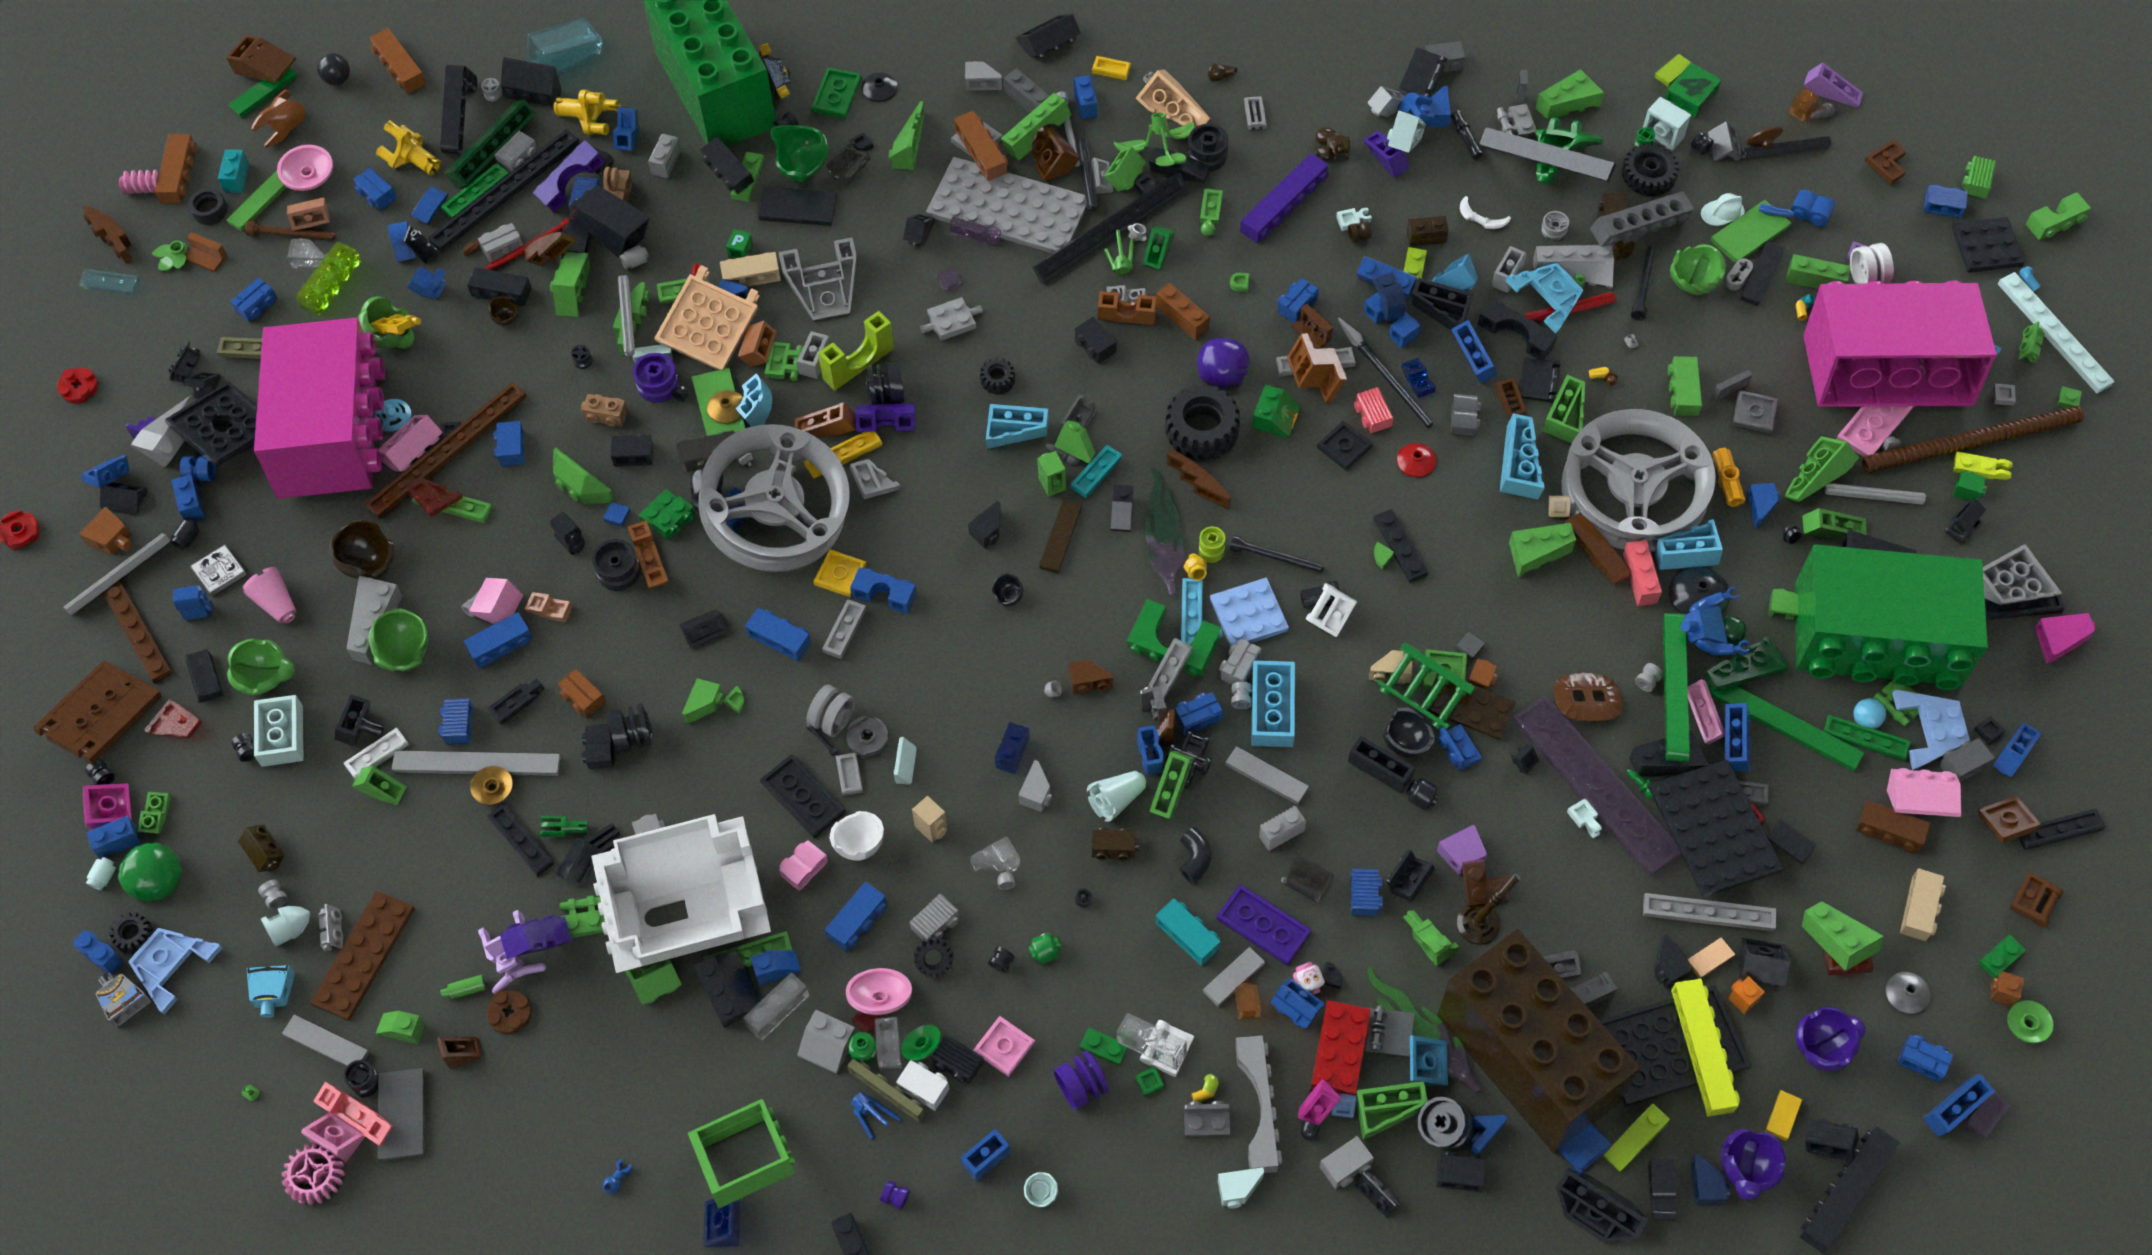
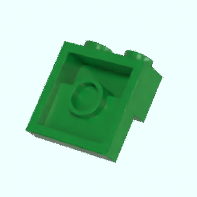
[639,489,695,540]

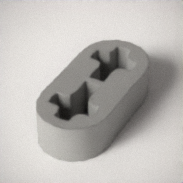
[1725,259,1753,290]

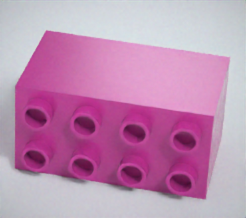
[1803,280,1997,407]
[254,318,385,499]

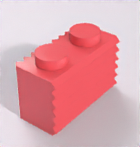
[1354,387,1394,434]

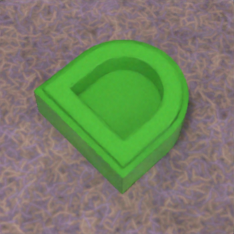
[1230,273,1250,293]

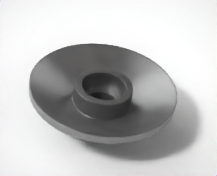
[1885,972,1931,1014]

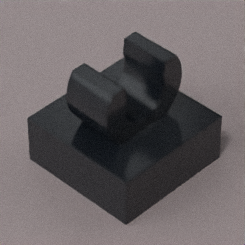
[1511,744,1539,774]

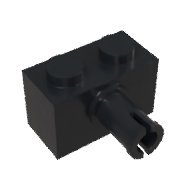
[334,694,385,746]

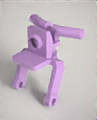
[478,910,546,994]

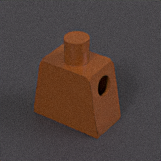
[79,507,132,554]

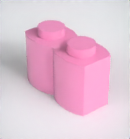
[779,840,828,891]

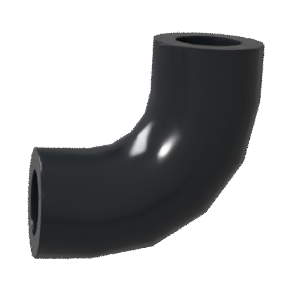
[1179,827,1212,884]

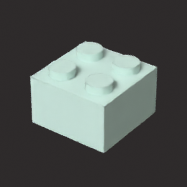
[1643,97,1691,152]

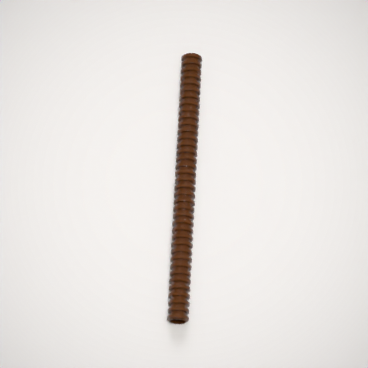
[1861,405,2084,473]

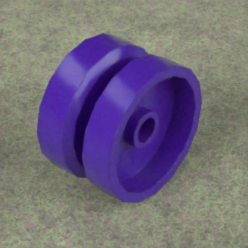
[633,353,679,403]

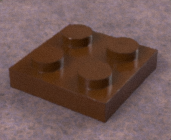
[1978,796,2041,843]

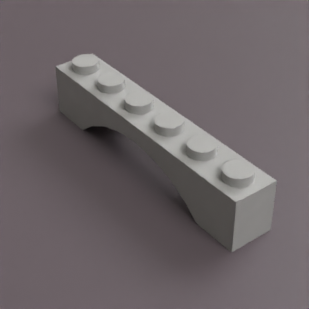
[1235,1036,1282,1173]

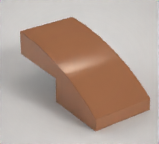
[525,592,573,622]

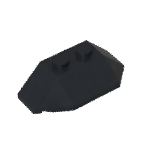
[1556,1168,1648,1243]

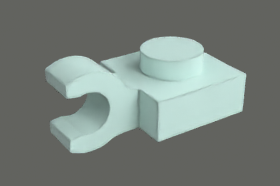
[1567,799,1602,839]

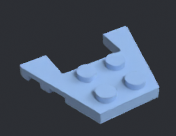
[1892,690,1970,770]
[128,928,222,1015]

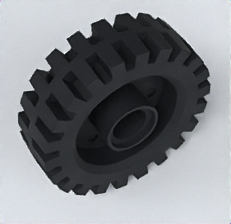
[1622,143,1679,196]

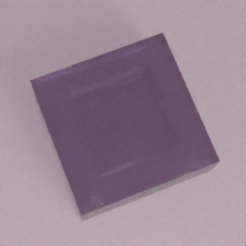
[937,267,962,292]

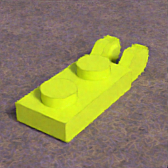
[1953,452,2012,480]

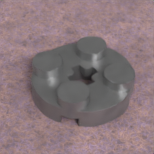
[846,716,888,758]

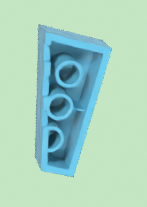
[1500,413,1544,500]

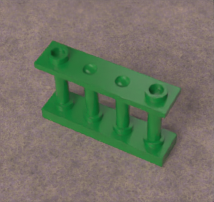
[1377,642,1476,730]

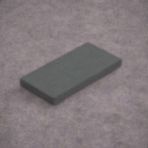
[378,1068,425,1161]

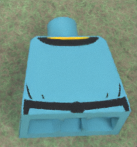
[247,965,295,1018]

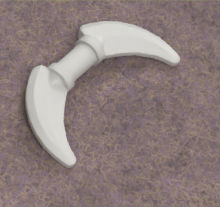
[1460,196,1511,229]

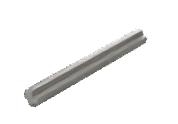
[618,275,635,356]
[1825,483,1926,505]

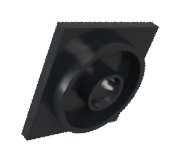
[165,381,257,467]

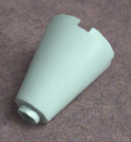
[1087,771,1146,822]

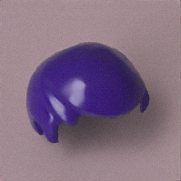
[1197,338,1250,390]

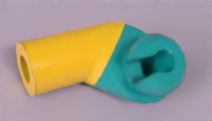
[1796,294,1815,321]

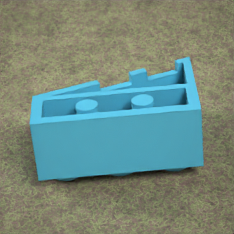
[986,404,1049,449]
[1655,519,1723,570]

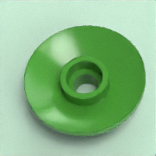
[2007,1000,2053,1044]

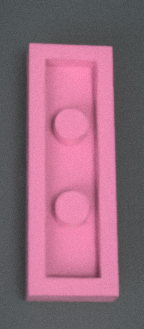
[1688,679,1725,745]

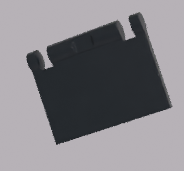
[1399,47,1448,98]
[1520,358,1561,403]

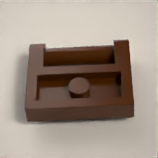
[2009,872,2064,928]

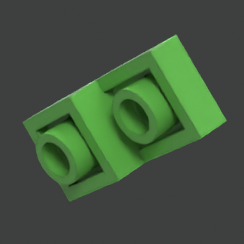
[137,792,171,834]

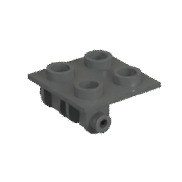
[1365,1006,1414,1057]

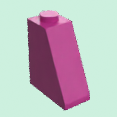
[2034,613,2095,664]

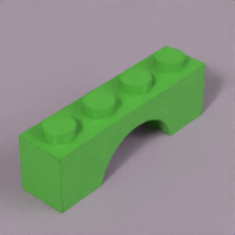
[1001,93,1071,161]

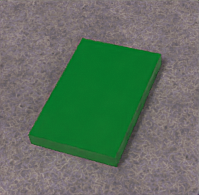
[811,67,862,119]

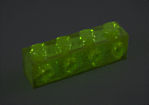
[295,241,360,315]

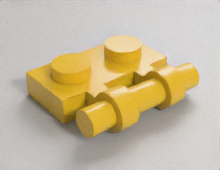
[370,314,421,335]

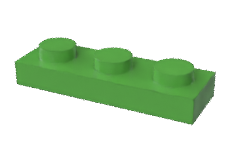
[731,152,765,202]

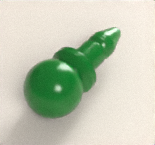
[1627,769,1654,800]

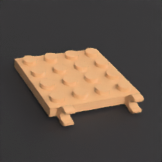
[654,265,760,370]

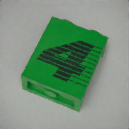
[1665,63,1721,118]

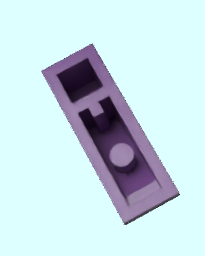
[1804,62,1863,108]

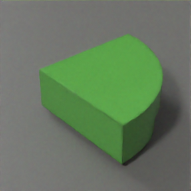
[1374,542,1394,569]
[723,686,744,714]

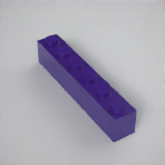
[1240,153,1328,243]

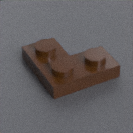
[1865,140,1907,185]
[1462,859,1511,906]

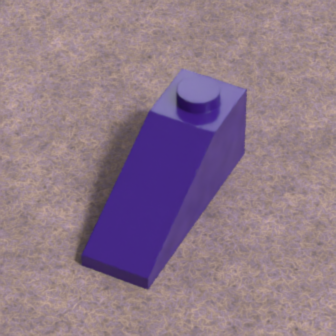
[1363,131,1410,177]

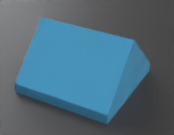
[1410,1035,1448,1086]

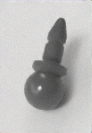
[1811,103,1835,119]
[1046,444,1081,466]

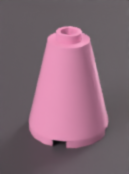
[243,567,296,624]

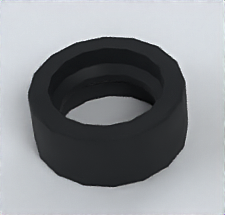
[188,188,227,224]

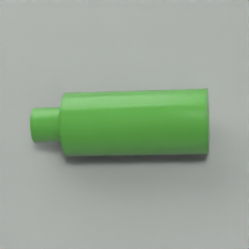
[440,975,486,999]

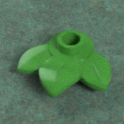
[152,241,188,271]

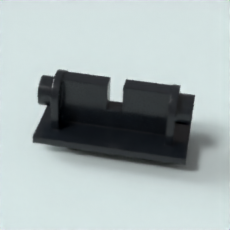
[404,226,438,264]
[168,342,200,383]
[1355,1170,1401,1218]

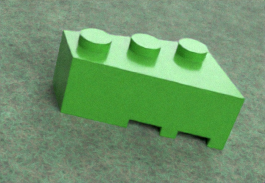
[1536,69,1604,120]
[550,252,590,317]
[1542,375,1585,443]
[1356,1081,1428,1141]

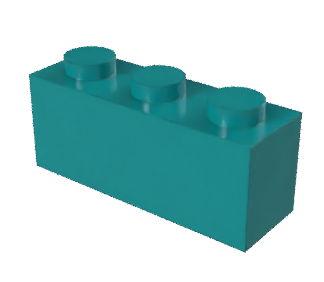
[1155,898,1220,966]

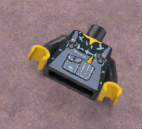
[759,43,791,99]

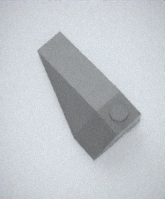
[130,395,197,468]

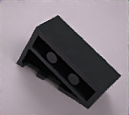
[1629,730,1709,776]

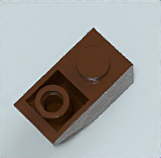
[1068,660,1113,694]

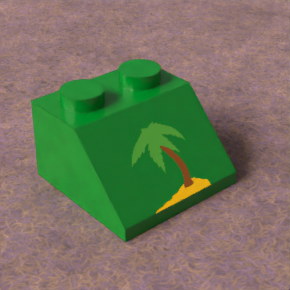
[1252,384,1301,439]

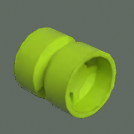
[1199,526,1226,563]

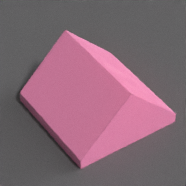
[469,578,523,624]
[301,1112,365,1164]

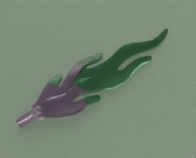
[1145,467,1185,596]

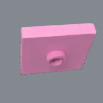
[973,1016,1035,1077]

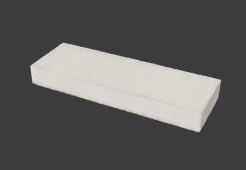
[344,728,409,779]

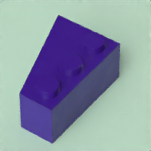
[500,915,572,959]

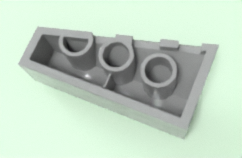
[1533,245,1614,289]

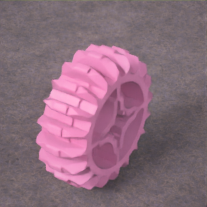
[282,1143,345,1205]

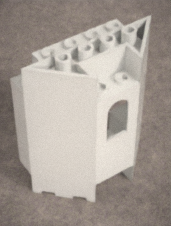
[592,814,771,973]

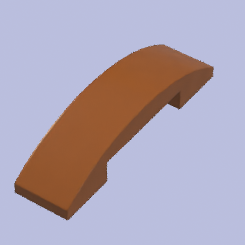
[628,520,669,589]

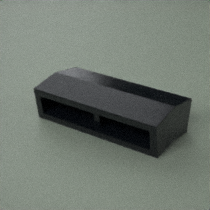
[186,649,224,703]

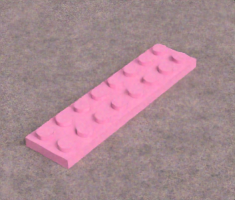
[1836,358,1926,457]

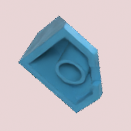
[1432,254,1478,291]

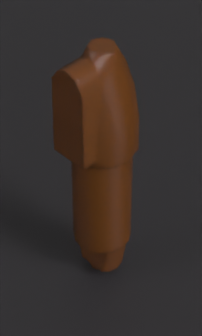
[463,232,491,256]

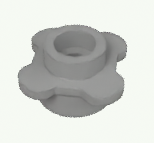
[1128,223,1147,241]

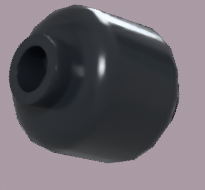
[1406,778,1439,809]

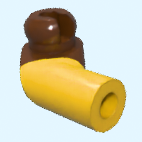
[1589,367,1617,386]

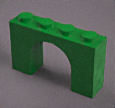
[1127,599,1223,677]

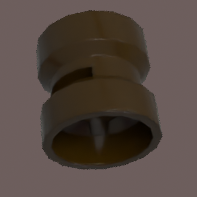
[1348,220,1371,243]

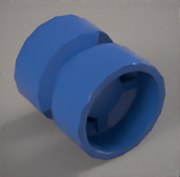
[180,456,216,482]

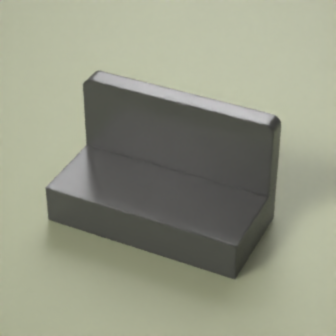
[1708,121,1743,162]

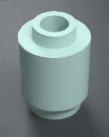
[86,857,116,891]

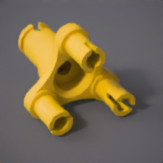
[554,90,621,135]
[376,120,441,176]

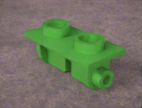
[2018,321,2045,362]

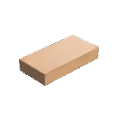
[1687,938,1735,979]

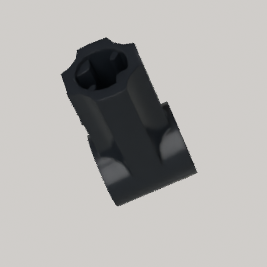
[1300,581,1340,608]

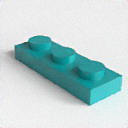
[1071,445,1122,498]

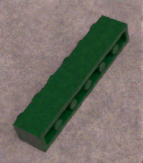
[444,99,536,187]

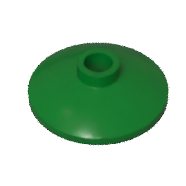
[901,1025,941,1061]

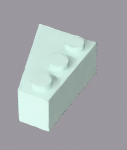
[1387,111,1426,153]

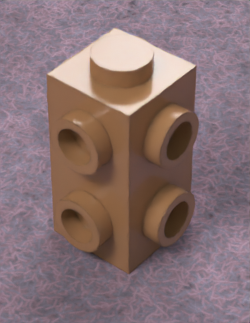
[581,394,628,427]

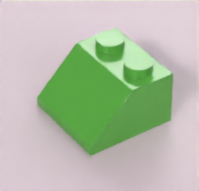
[625,959,682,1005]

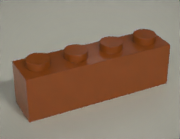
[369,28,426,94]
[954,110,1008,181]
[155,134,197,204]

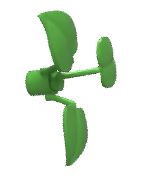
[1114,112,1194,166]

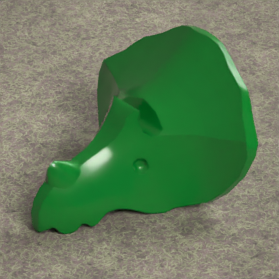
[1535,117,1603,185]

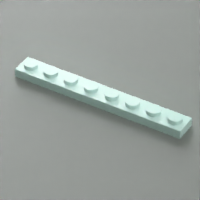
[1998,272,2115,394]

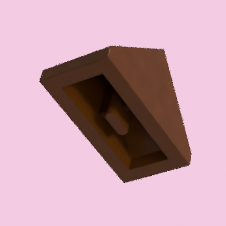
[437,1037,482,1069]

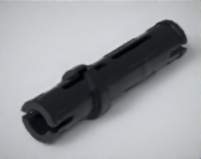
[1450,110,1483,160]

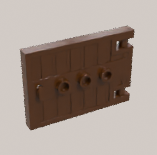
[33,660,162,765]

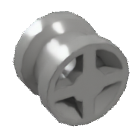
[481,78,502,101]

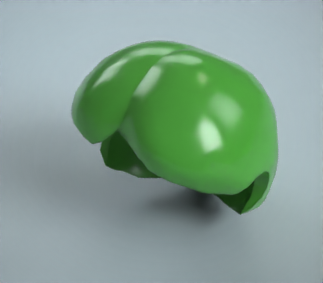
[358,296,415,349]
[227,639,295,696]

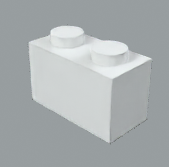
[896,1060,949,1111]

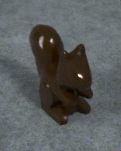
[1315,127,1350,161]

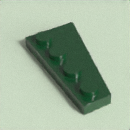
[1705,636,1788,692]

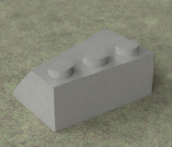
[1983,544,2062,605]

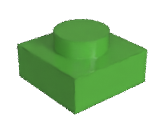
[2057,386,2082,409]

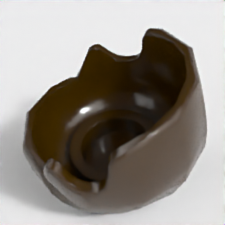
[489,296,518,326]

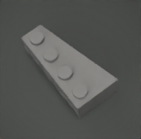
[347,576,402,665]

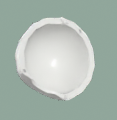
[829,811,884,861]

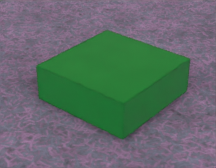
[1135,1066,1165,1097]

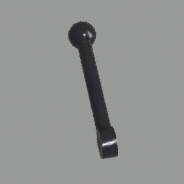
[806,724,837,755]

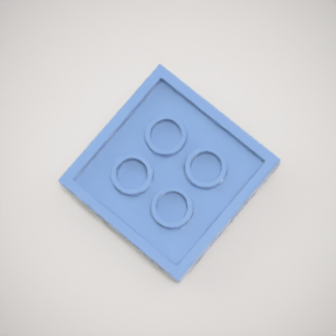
[1210,577,1289,647]

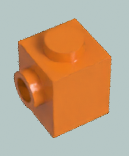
[1728,976,1765,1014]

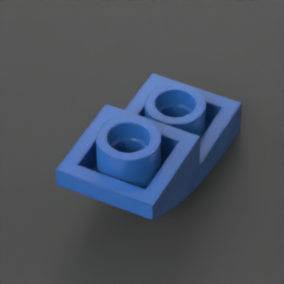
[411,186,448,225]

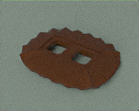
[1554,672,1623,722]

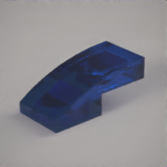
[1401,358,1436,398]

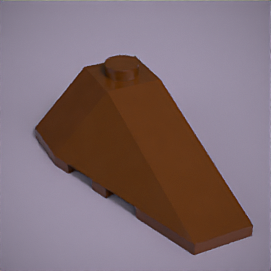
[1032,124,1080,181]

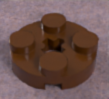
[486,990,532,1035]

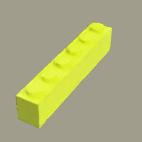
[1671,979,1740,1117]

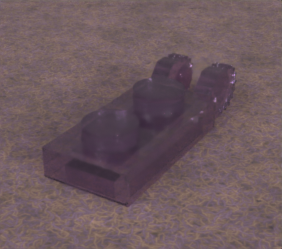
[950,217,1001,246]

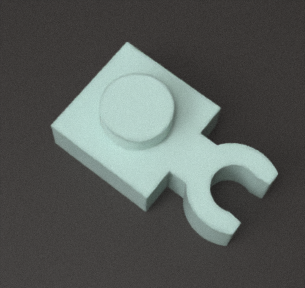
[1336,208,1372,231]

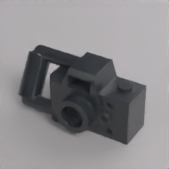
[1945,499,1986,542]

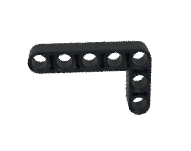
[440,65,478,154]

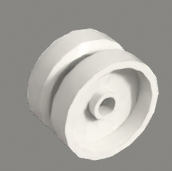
[1850,243,1894,284]

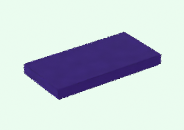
[1216,884,1312,966]

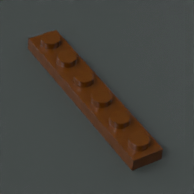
[102,582,172,683]

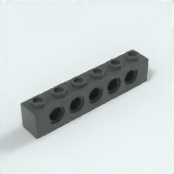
[1590,191,1694,247]

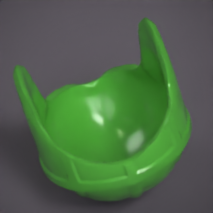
[369,609,428,672]

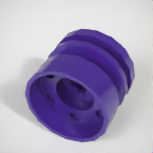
[1053,1051,1109,1110]

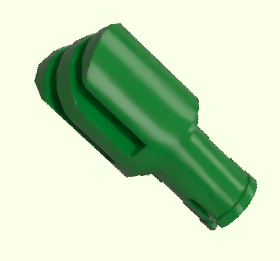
[540,816,588,837]

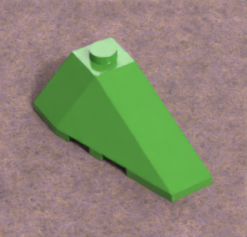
[889,101,925,170]

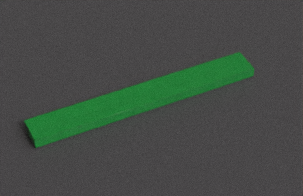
[1707,681,1864,772]

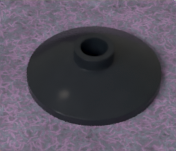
[862,72,898,102]

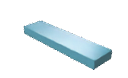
[1181,578,1203,645]

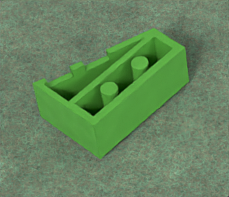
[1509,523,1576,578]
[1802,901,1884,971]

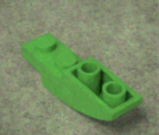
[613,282,650,355]

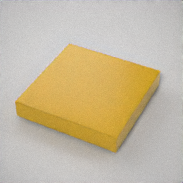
[813,549,867,598]

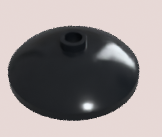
[1669,567,1730,614]

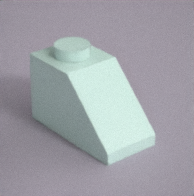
[1218,1167,1264,1209]

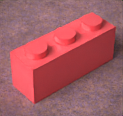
[1623,540,1662,606]

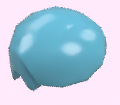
[1853,698,1886,729]

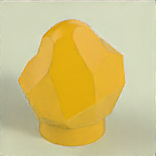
[1184,553,1207,581]

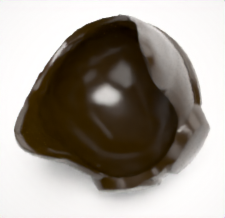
[330,520,394,580]

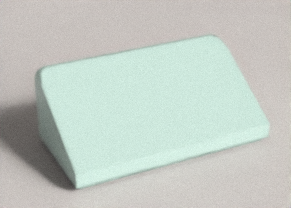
[633,344,673,364]
[894,737,917,785]

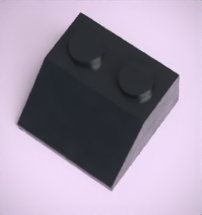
[1739,937,1791,987]

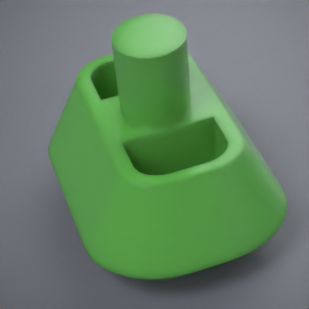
[1574,274,1586,288]
[242,1084,260,1101]

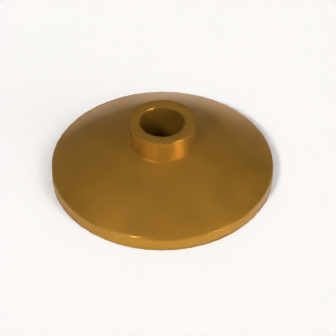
[707,390,743,424]
[470,766,513,805]

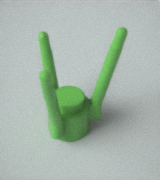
[1104,230,1134,275]

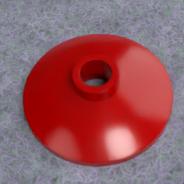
[1397,443,1436,478]

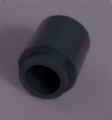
[170,520,199,550]

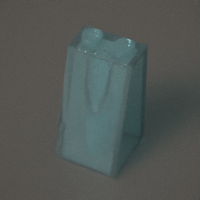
[526,17,603,76]

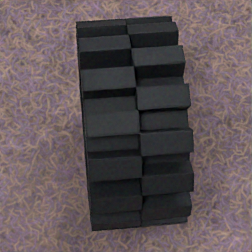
[980,357,1015,395]
[109,912,153,954]
[913,936,954,979]

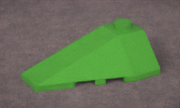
[1784,436,1859,502]

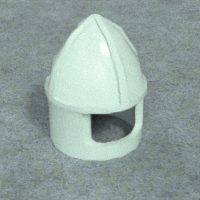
[261,906,310,947]

